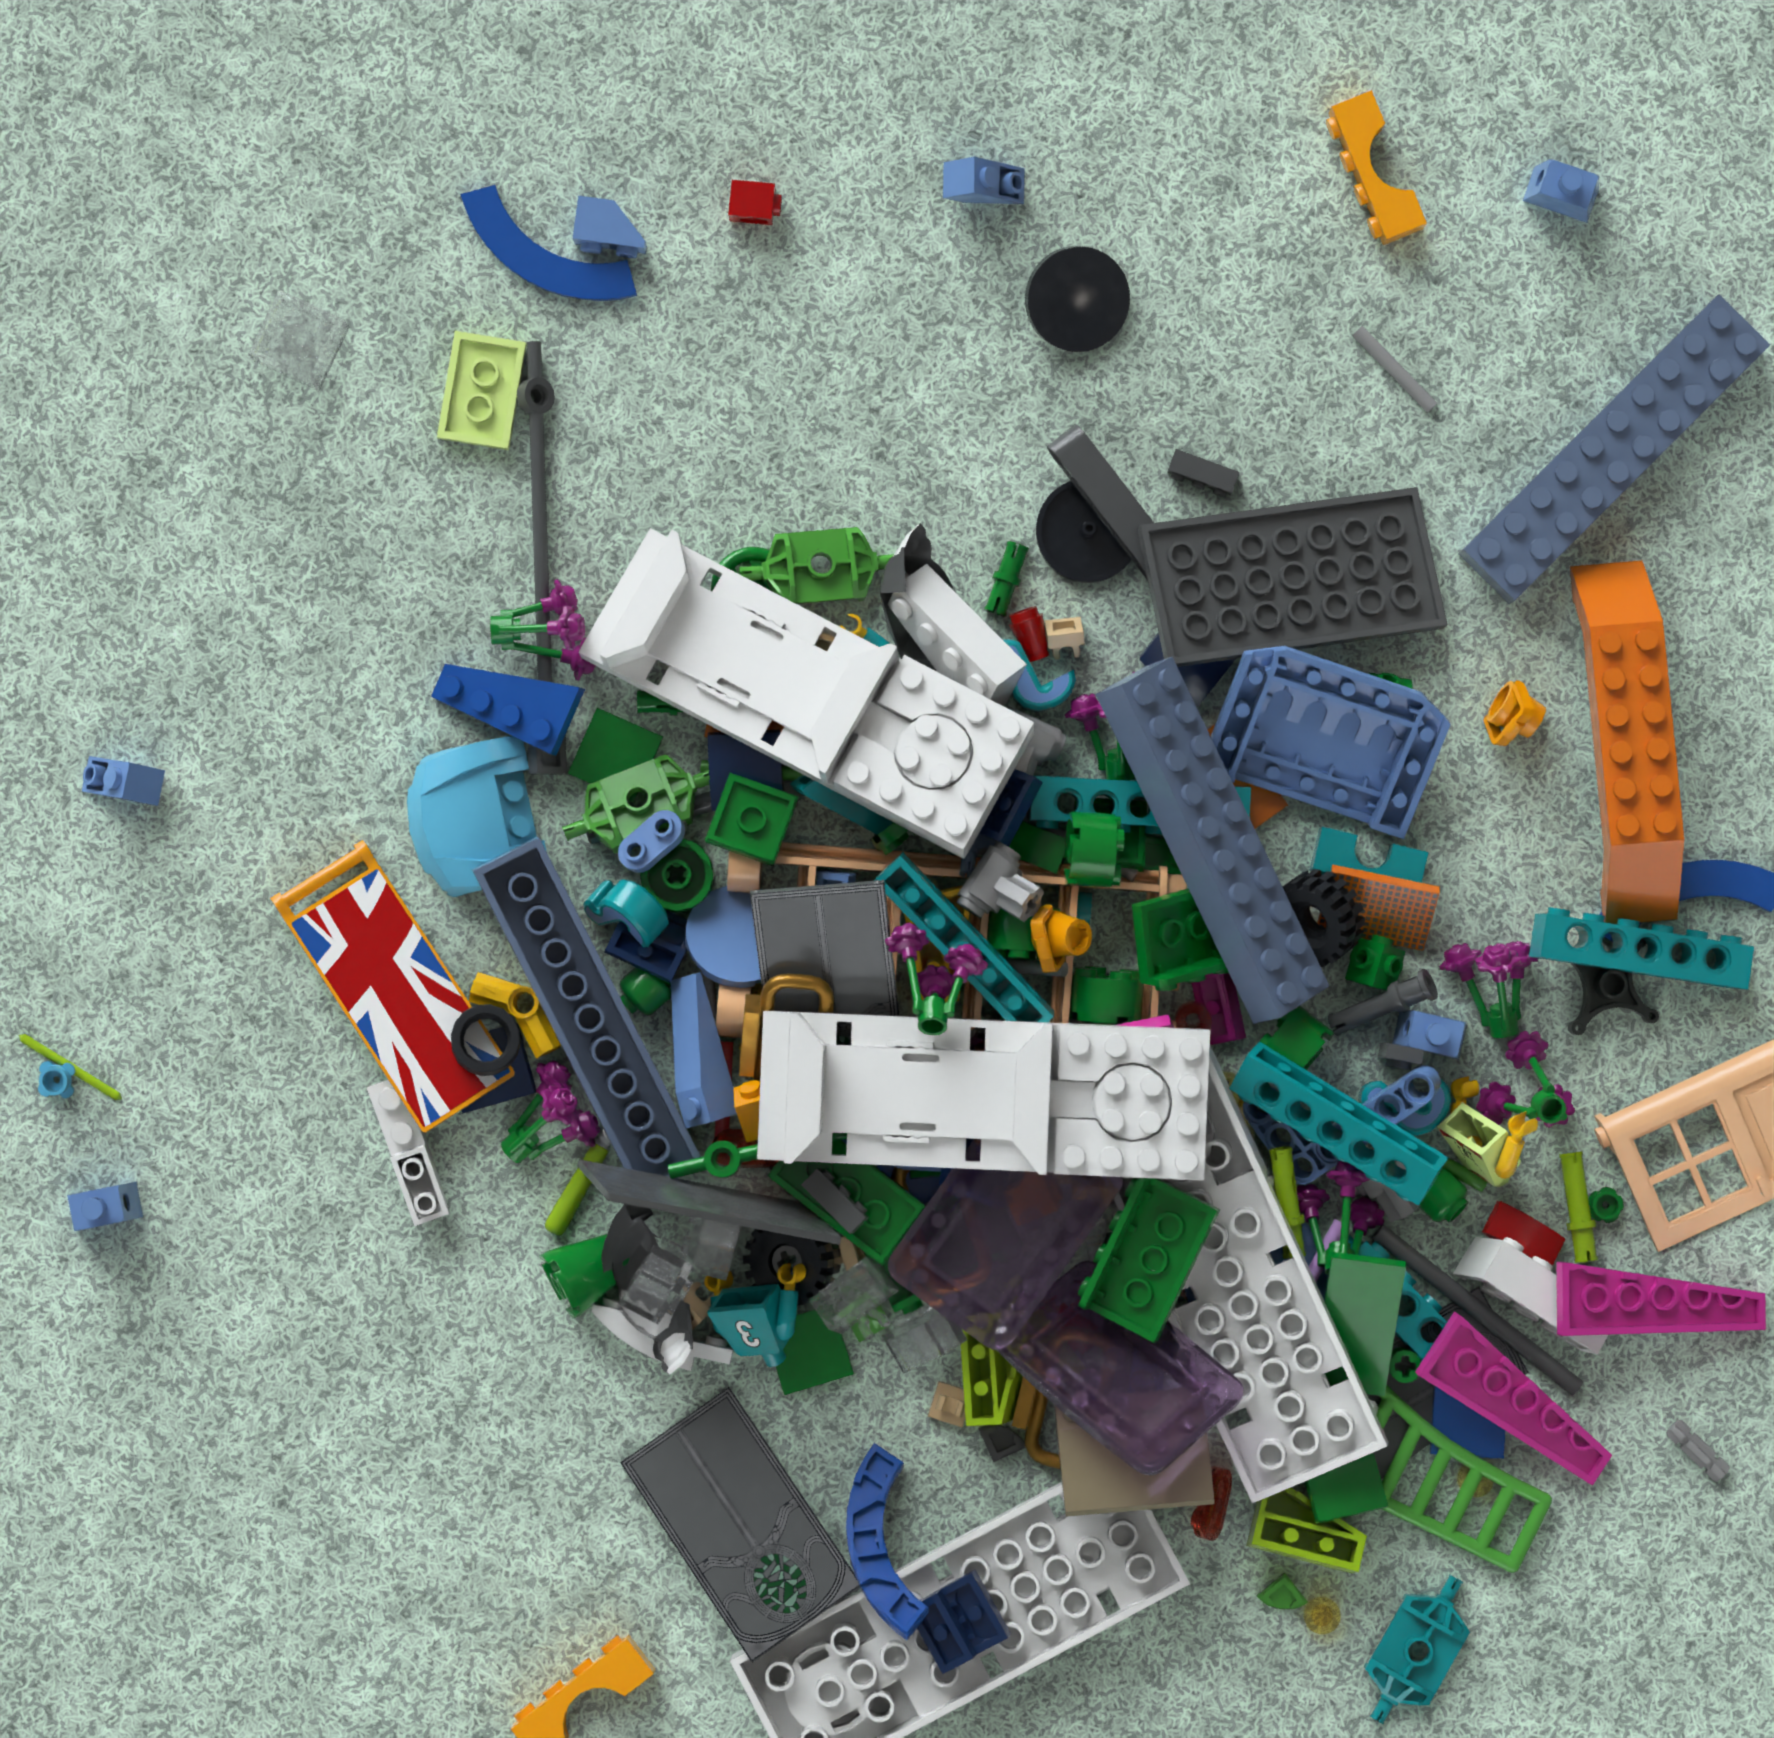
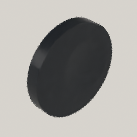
[1025,246,1130,352]
[1036,481,1131,583]

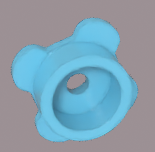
[38,1061,75,1098]

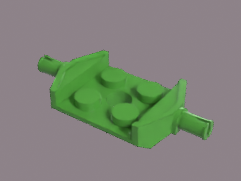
[739,527,894,604]
[562,755,710,854]

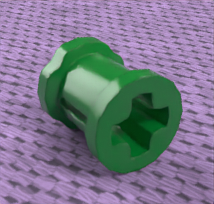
[1389,1347,1421,1383]

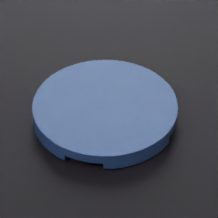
[685,886,762,988]

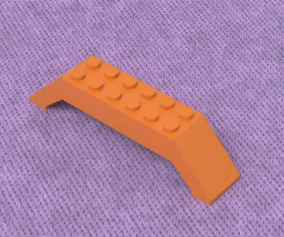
[1570,560,1684,924]

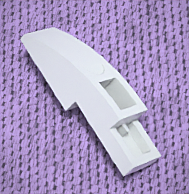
[367,1080,449,1226]
[592,1297,733,1371]

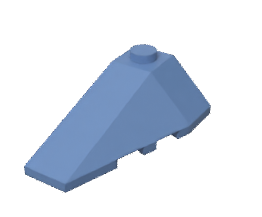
[671,972,737,1128]

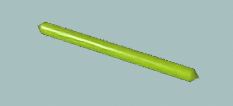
[19,1034,122,1100]

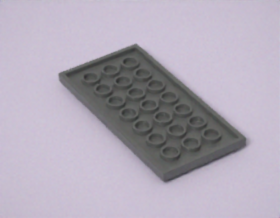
[1137,487,1448,667]

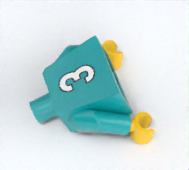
[704,1263,806,1367]

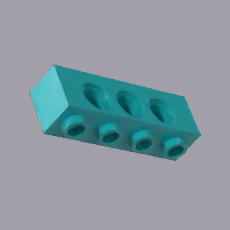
[1358,1241,1447,1361]

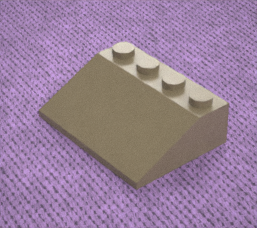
[1054,1389,1214,1517]

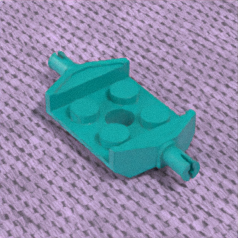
[1364,1574,1470,1724]

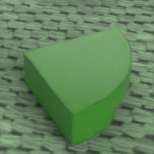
[1256,1572,1308,1609]

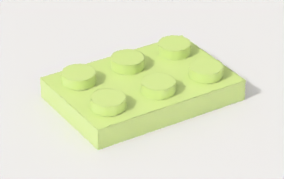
[437,331,527,450]

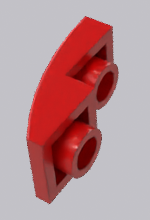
[1482,1201,1566,1266]

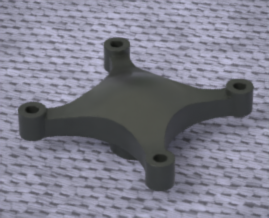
[1568,939,1659,1035]

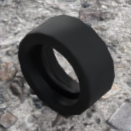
[451,1004,520,1076]

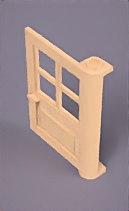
[1594,1039,1774,1252]

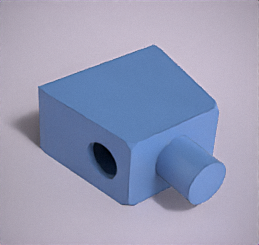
[1523,159,1599,223]
[1392,1010,1467,1060]
[67,1182,143,1231]

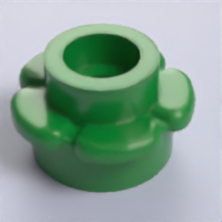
[1588,1187,1624,1223]

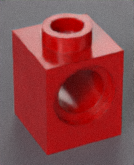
[728,179,782,225]

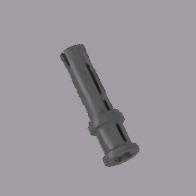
[1328,969,1438,1036]

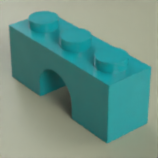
[1309,827,1429,883]

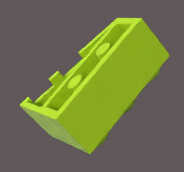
[958,1309,1041,1426]
[1246,1487,1367,1574]

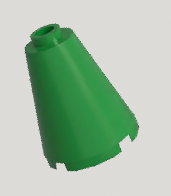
[539,1234,630,1318]

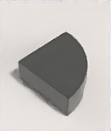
[978,1425,1026,1462]

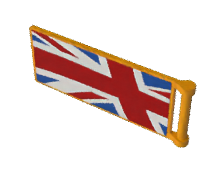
[270,840,515,1133]

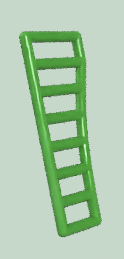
[1376,1385,1552,1573]

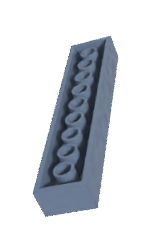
[1458,294,1770,605]
[1095,657,1329,1024]
[472,837,701,1178]

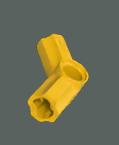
[469,972,561,1059]

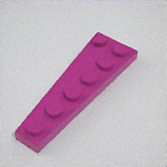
[1556,1262,1766,1336]
[1415,1312,1612,1486]

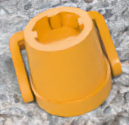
[1483,680,1546,746]
[1030,904,1092,973]

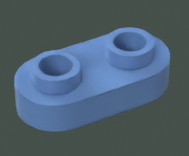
[618,810,685,873]

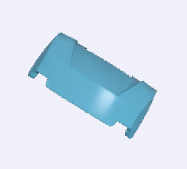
[407,736,547,897]

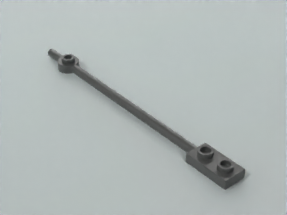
[517,341,567,775]

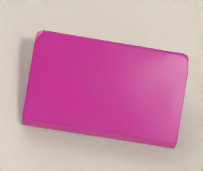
[1192,973,1246,1045]

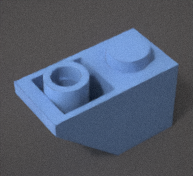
[943,157,1025,204]
[573,196,647,258]
[82,756,165,806]

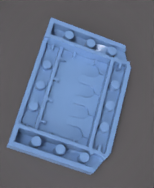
[1211,646,1451,839]

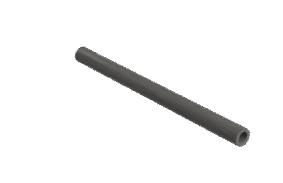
[1372,1224,1583,1395]

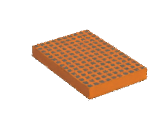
[1317,864,1440,951]

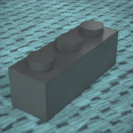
[1167,449,1239,497]
[802,1168,869,1234]

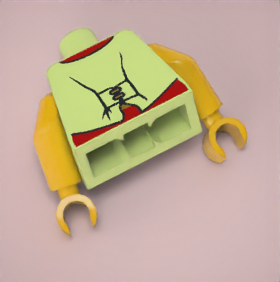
[1437,1076,1538,1187]

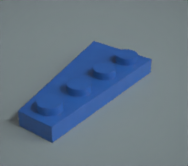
[431,664,585,755]

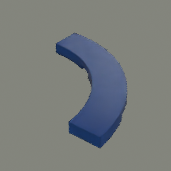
[460,185,637,301]
[1599,860,1774,943]
[846,1443,929,1641]

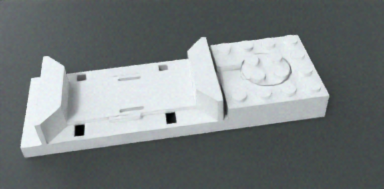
[579,528,1034,859]
[757,1010,1210,1181]
[1103,1045,1389,1504]
[730,1482,1190,1738]

